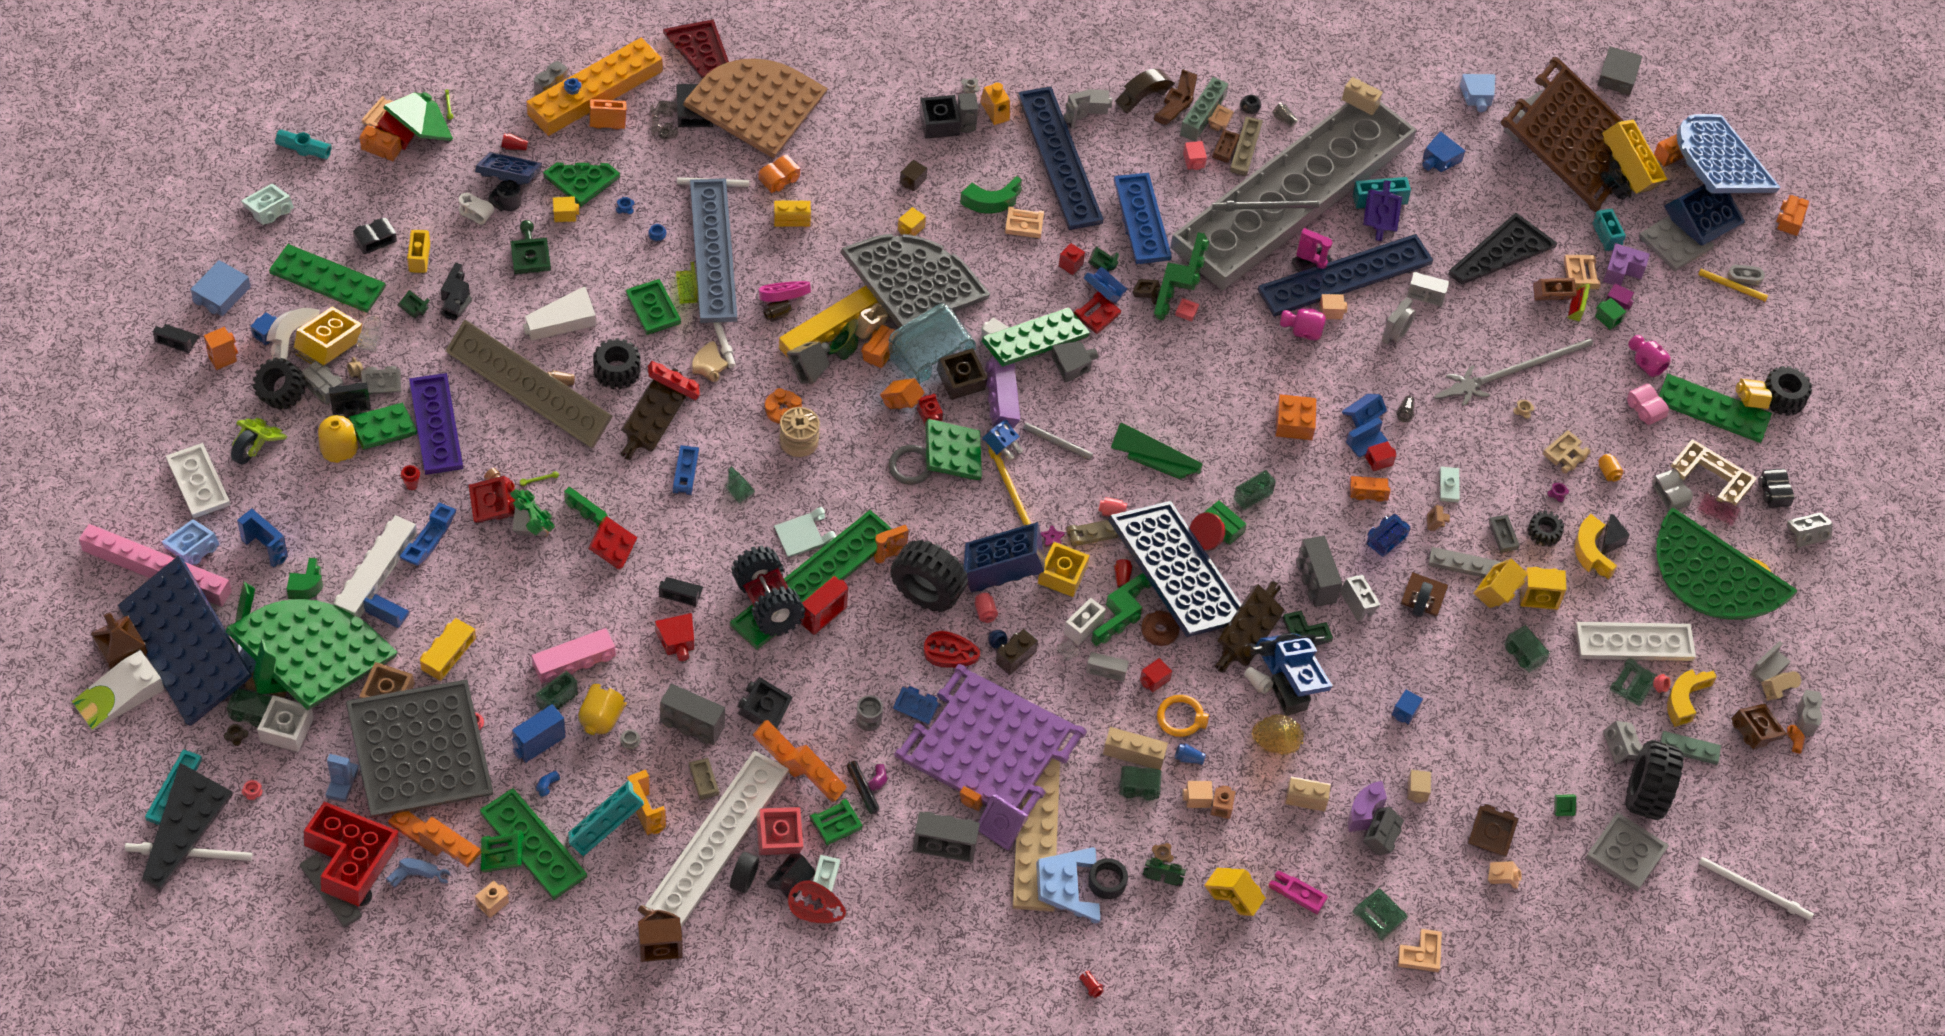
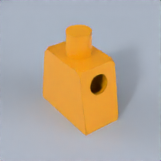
[980,82,1010,125]

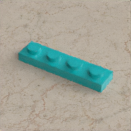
[145,749,203,825]

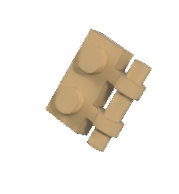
[1543,430,1591,474]

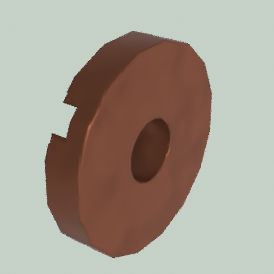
[1141,610,1180,646]

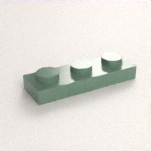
[1660,731,1721,765]

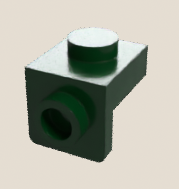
[1088,246,1119,272]
[397,290,430,318]

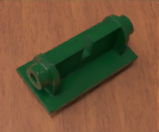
[1143,858,1186,886]

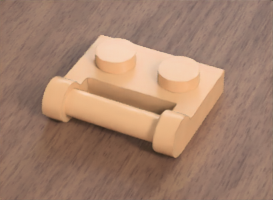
[1005,207,1044,239]
[1564,255,1601,289]

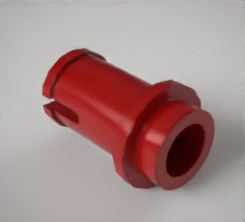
[1079,971,1104,998]

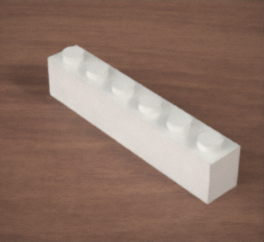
[334,515,417,618]

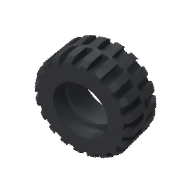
[890,540,968,612]
[1626,740,1684,820]

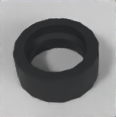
[730,852,760,894]
[1088,858,1128,899]

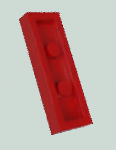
[648,361,700,401]

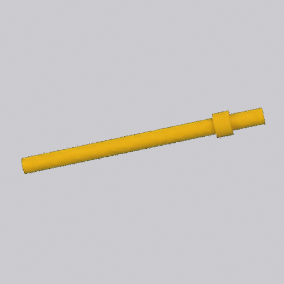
[986,443,1031,526]

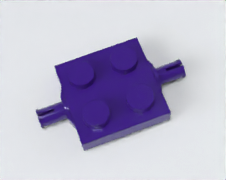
[1363,180,1402,241]

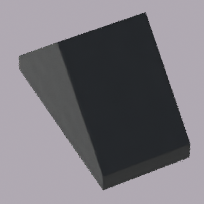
[1601,514,1630,555]

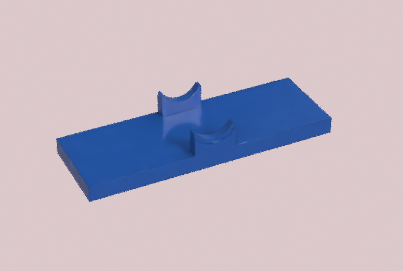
[1113,173,1172,264]

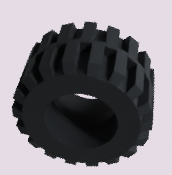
[593,338,641,389]
[252,357,306,410]
[1765,366,1812,416]

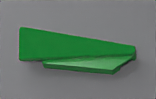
[1111,422,1203,479]

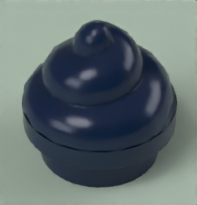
[988,629,1008,649]

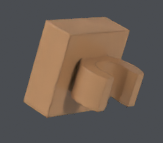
[1427,505,1450,531]

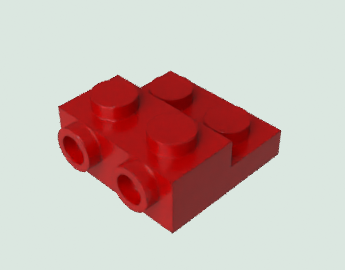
[468,476,515,523]

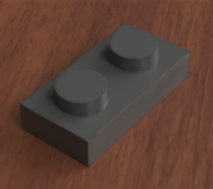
[1488,514,1520,553]

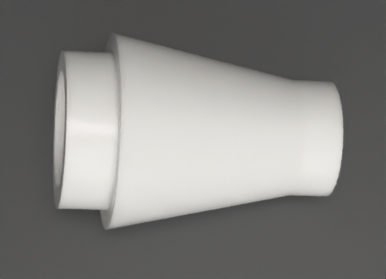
[1244,667,1273,694]

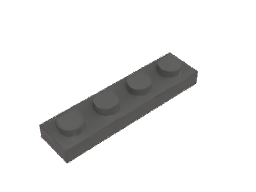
[299,853,362,928]

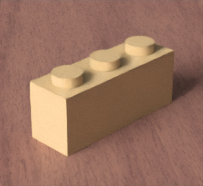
[1103,727,1168,770]

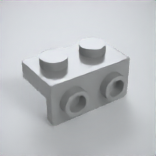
[1603,721,1642,764]

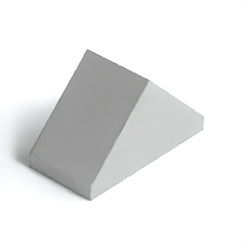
[512,507,547,536]

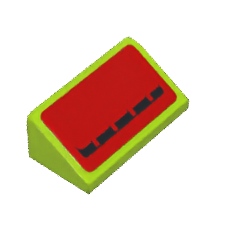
[1567,284,1590,322]

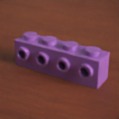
[985,356,1020,429]

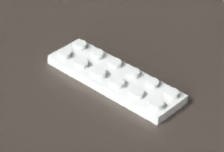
[1575,622,1696,661]

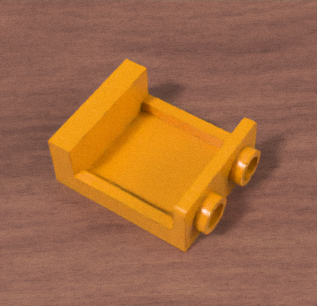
[627,769,666,835]

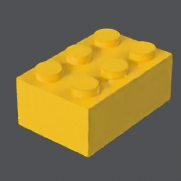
[294,307,362,365]

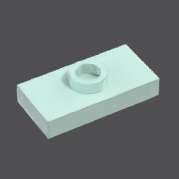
[1439,467,1460,503]

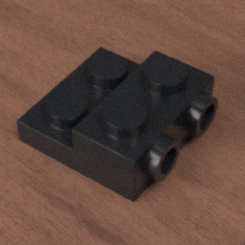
[737,677,793,729]

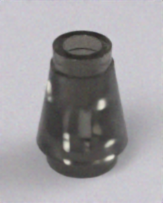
[1272,103,1298,128]
[1396,395,1415,422]

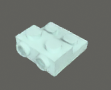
[241,184,294,225]

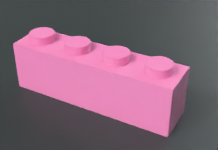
[532,628,616,683]

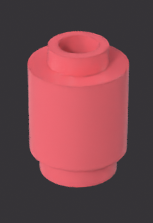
[1099,497,1127,517]
[974,593,998,623]

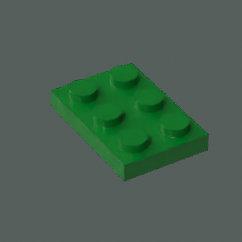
[625,279,681,335]
[349,403,417,450]

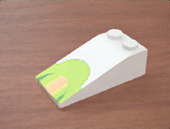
[72,650,164,731]

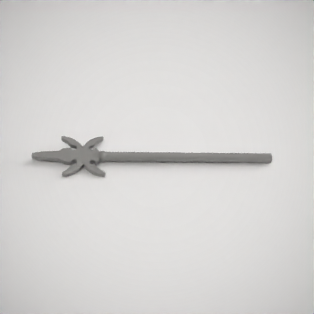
[1434,339,1593,406]

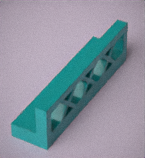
[568,780,644,857]

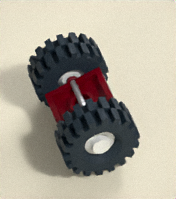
[731,546,805,636]

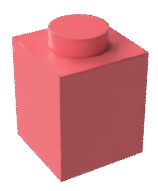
[1183,141,1207,170]

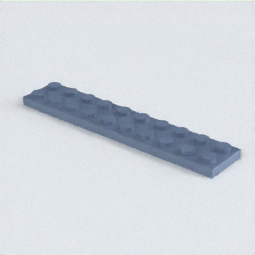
[690,178,738,323]

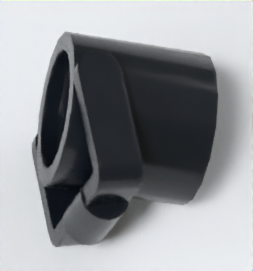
[488,180,522,212]

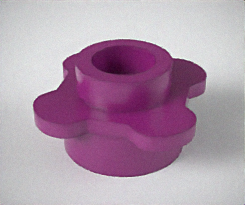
[1547,483,1569,502]

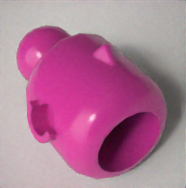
[1279,309,1326,341]
[1628,335,1671,377]

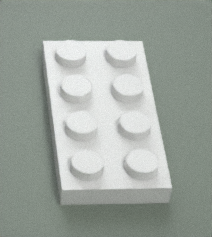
[166,443,230,519]

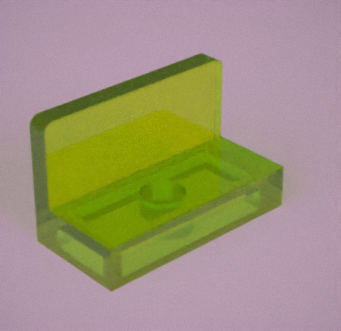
[676,262,698,304]

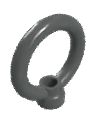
[888,445,932,485]

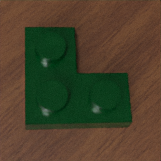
[1282,610,1333,646]

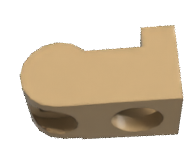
[1761,671,1801,700]

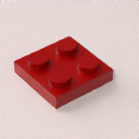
[588,516,638,570]

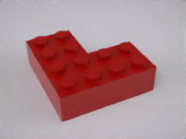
[304,801,398,906]

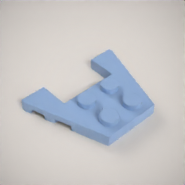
[1036,847,1100,923]

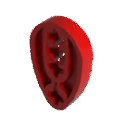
[923,631,980,668]
[788,880,847,924]

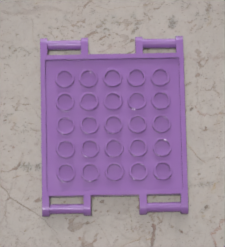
[894,664,1087,824]

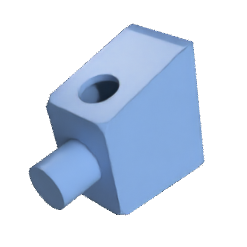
[1460,74,1495,112]

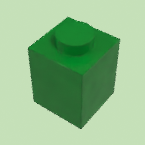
[1595,298,1626,330]

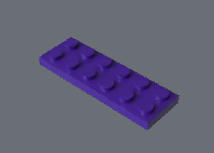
[409,373,463,475]

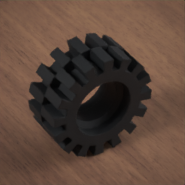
[1528,510,1564,546]

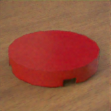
[1189,512,1225,551]

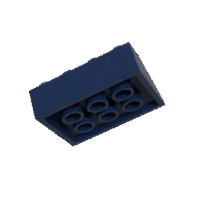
[1664,184,1745,246]
[964,522,1045,593]

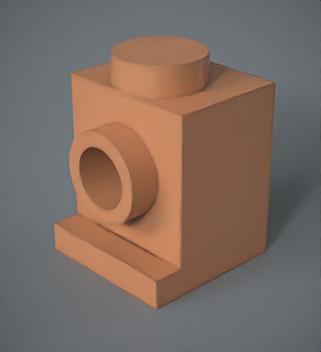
[1210,785,1236,819]

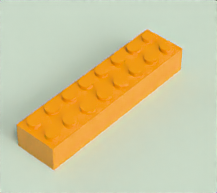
[526,37,663,136]

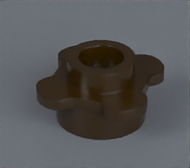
[223,724,248,746]

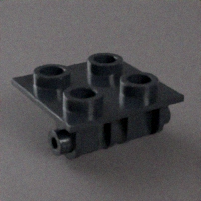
[1600,155,1632,200]

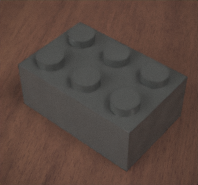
[1296,535,1342,607]
[660,683,725,745]
[913,812,980,863]

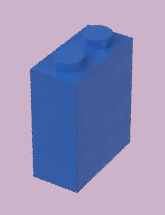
[511,704,566,763]

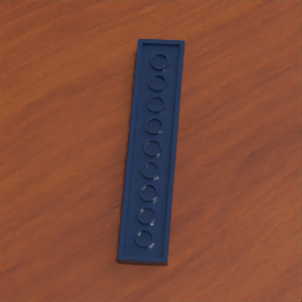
[1018,86,1104,230]
[1258,234,1433,317]

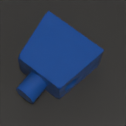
[1422,131,1466,172]

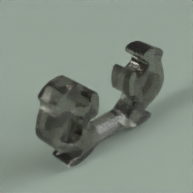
[650,100,678,140]

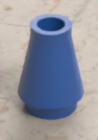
[1175,743,1206,765]

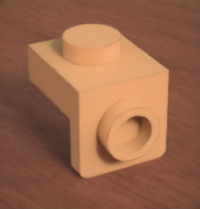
[1208,104,1234,131]
[1488,861,1522,889]

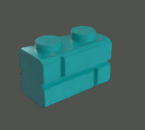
[1592,209,1626,251]

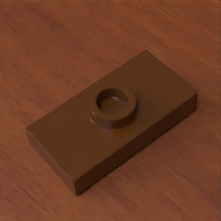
[1212,129,1240,163]

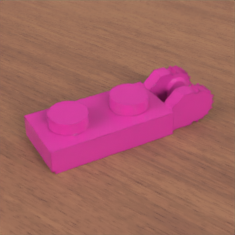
[1268,871,1328,915]

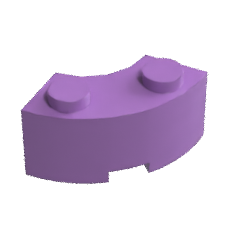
[1348,781,1387,832]

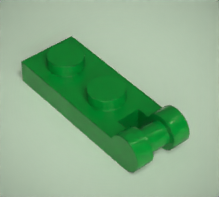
[564,486,608,529]

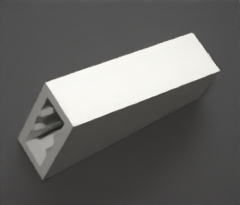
[523,287,596,341]

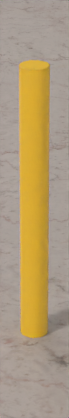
[1698,269,1768,302]

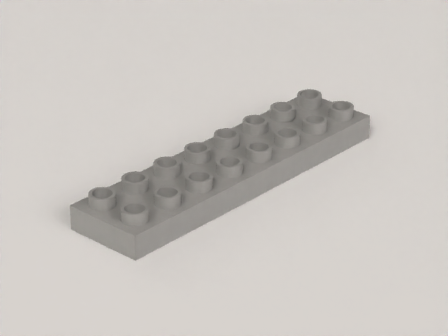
[1170,102,1417,291]

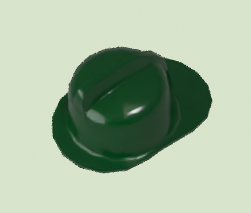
[827,319,858,360]

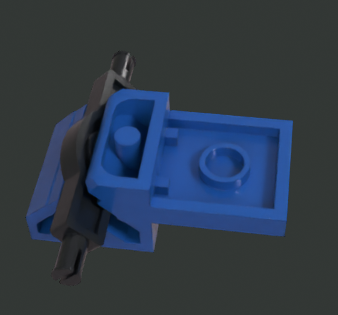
[1250,633,1333,696]

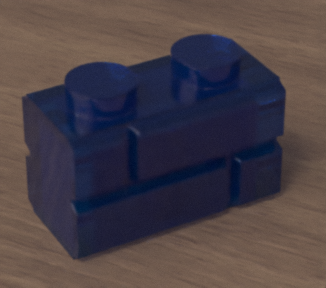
[1366,514,1411,557]

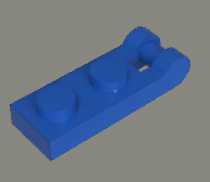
[673,445,699,495]

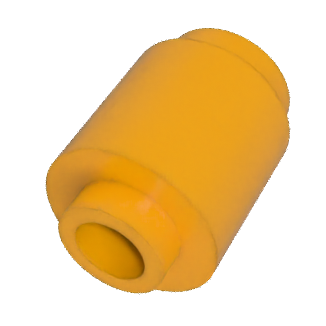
[1598,454,1624,482]

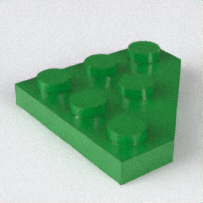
[543,162,620,207]

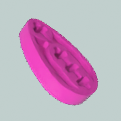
[758,281,811,302]

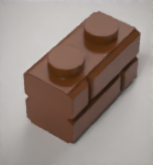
[1533,278,1576,301]

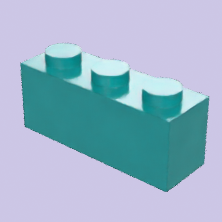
[1352,177,1411,209]

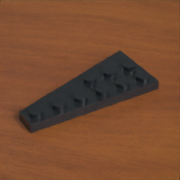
[1448,213,1557,285]
[142,763,233,892]

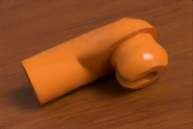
[1787,724,1805,754]

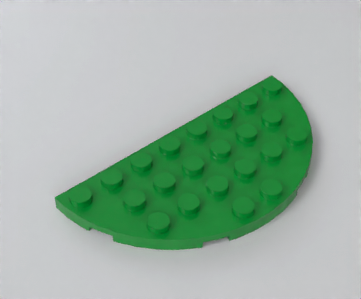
[1656,507,1797,620]

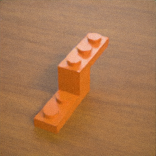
[753,720,847,802]
[388,811,481,868]

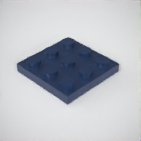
[475,152,542,185]

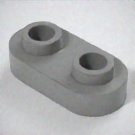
[1727,265,1765,285]

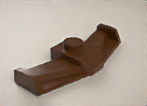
[1154,69,1198,125]

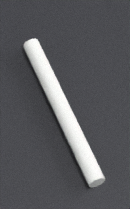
[677,177,749,187]

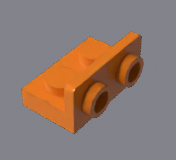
[1350,476,1391,502]

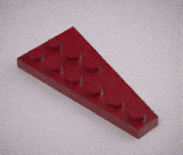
[663,19,729,79]

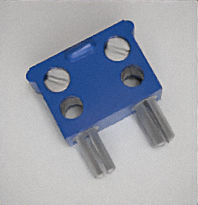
[982,420,1023,461]

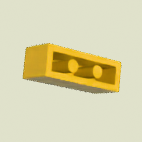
[420,618,476,681]

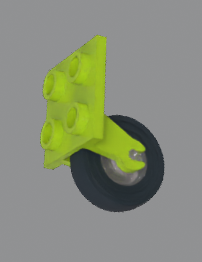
[231,418,288,465]

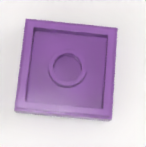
[978,794,1029,850]

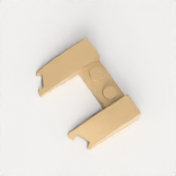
[1671,439,1757,505]

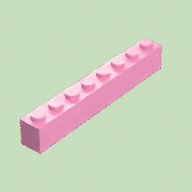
[79,524,232,607]

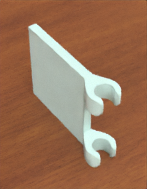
[774,507,836,557]

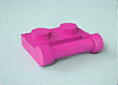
[1296,228,1333,269]

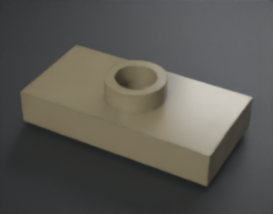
[689,758,720,800]

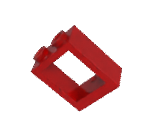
[800,576,849,635]

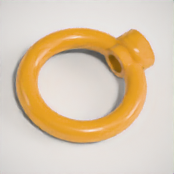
[1157,694,1209,737]

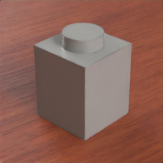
[1088,89,1112,114]

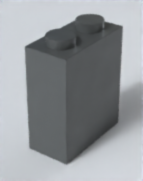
[1597,46,1642,95]

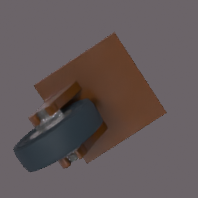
[1401,572,1448,617]

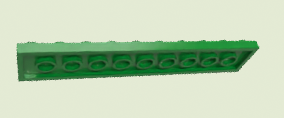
[730,510,892,650]

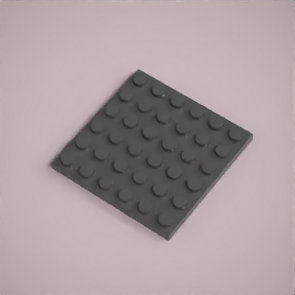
[346,679,493,818]

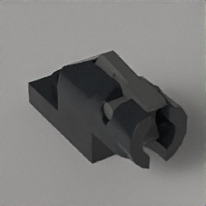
[440,262,472,321]

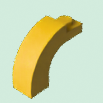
[1574,514,1617,580]
[1667,669,1717,727]

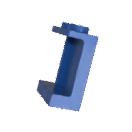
[237,508,288,568]

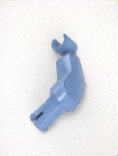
[386,858,451,888]

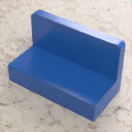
[1342,394,1388,428]
[1346,417,1388,458]
[363,594,409,629]

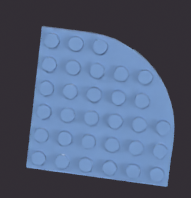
[1677,114,1781,193]

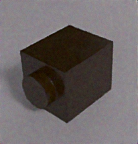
[900,159,928,191]

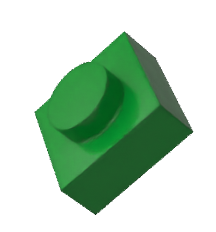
[1554,794,1576,816]

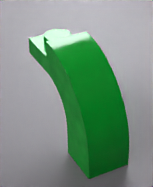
[960,176,1022,214]

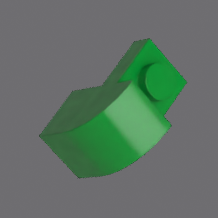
[286,557,323,600]

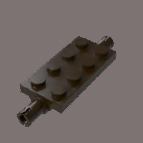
[620,369,686,460]
[1215,581,1285,673]

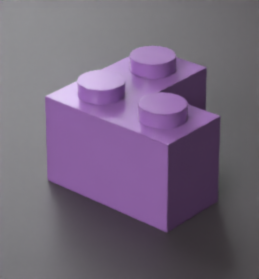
[1603,243,1650,286]

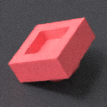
[1175,298,1199,322]

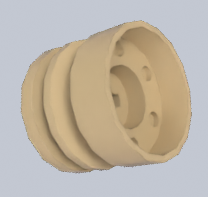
[779,407,820,457]

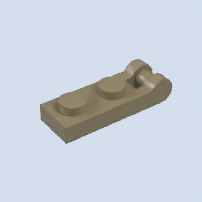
[1066,520,1119,547]

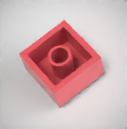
[756,807,803,855]

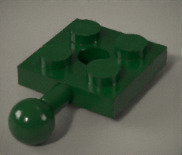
[510,220,551,274]

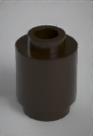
[763,300,792,322]

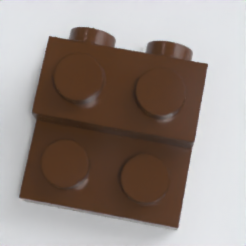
[1731,703,1787,750]
[1467,804,1519,857]

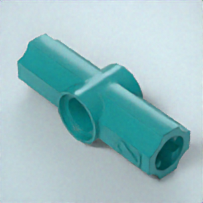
[275,129,332,159]

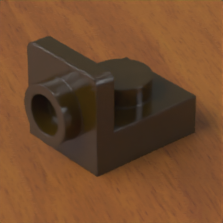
[1132,279,1161,305]

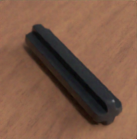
[847,760,879,814]

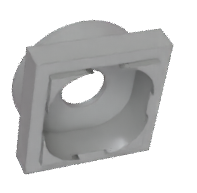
[1382,297,1416,345]

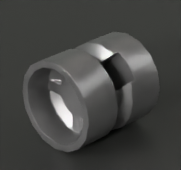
[856,695,883,731]

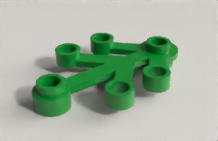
[510,489,555,536]

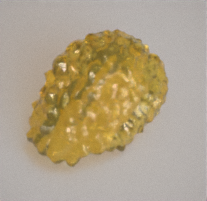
[1251,714,1304,755]

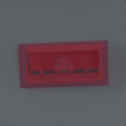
[1698,492,1741,525]

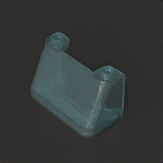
[889,303,976,384]

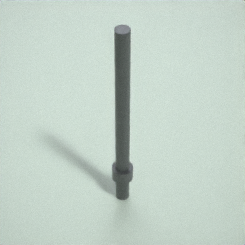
[1212,201,1319,212]

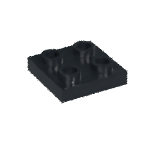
[329,382,371,419]

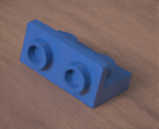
[1083,267,1127,303]
[893,685,941,725]

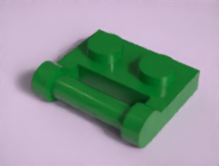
[809,799,863,846]
[481,830,524,873]

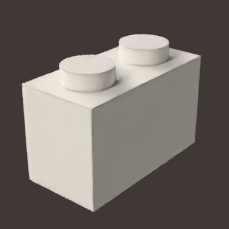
[1064,598,1106,646]

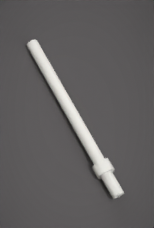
[713,322,736,368]
[125,842,253,861]
[1699,857,1814,921]

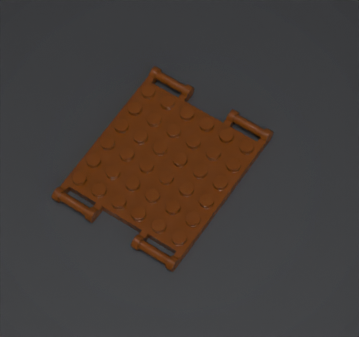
[1500,57,1648,212]

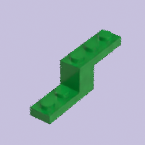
[1154,232,1209,320]
[1091,573,1152,646]

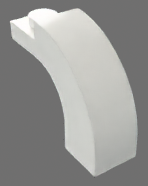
[266,308,320,361]

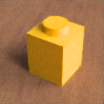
[553,197,579,223]
[897,207,926,236]

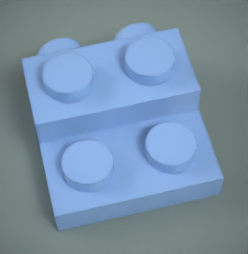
[162,519,220,565]

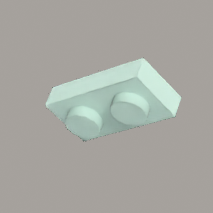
[813,855,841,892]

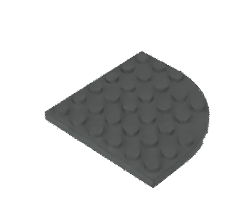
[840,234,990,331]

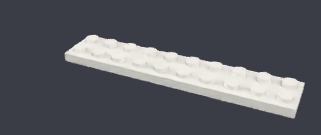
[645,750,789,927]

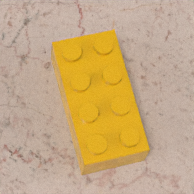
[1602,119,1668,194]

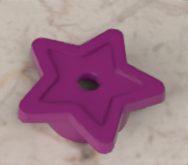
[1041,526,1065,547]

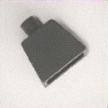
[1051,341,1098,383]
[787,342,830,384]

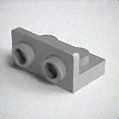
[1064,90,1091,129]
[361,366,401,394]
[1787,513,1833,547]

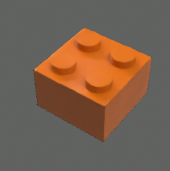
[1275,394,1316,440]

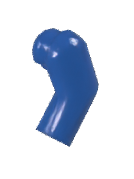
[536,770,560,797]

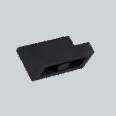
[152,324,199,353]
[659,577,703,607]
[766,854,816,899]

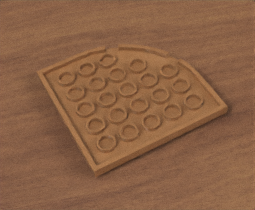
[683,58,828,159]

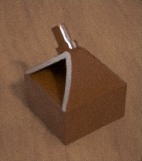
[91,612,148,671]
[637,904,683,962]

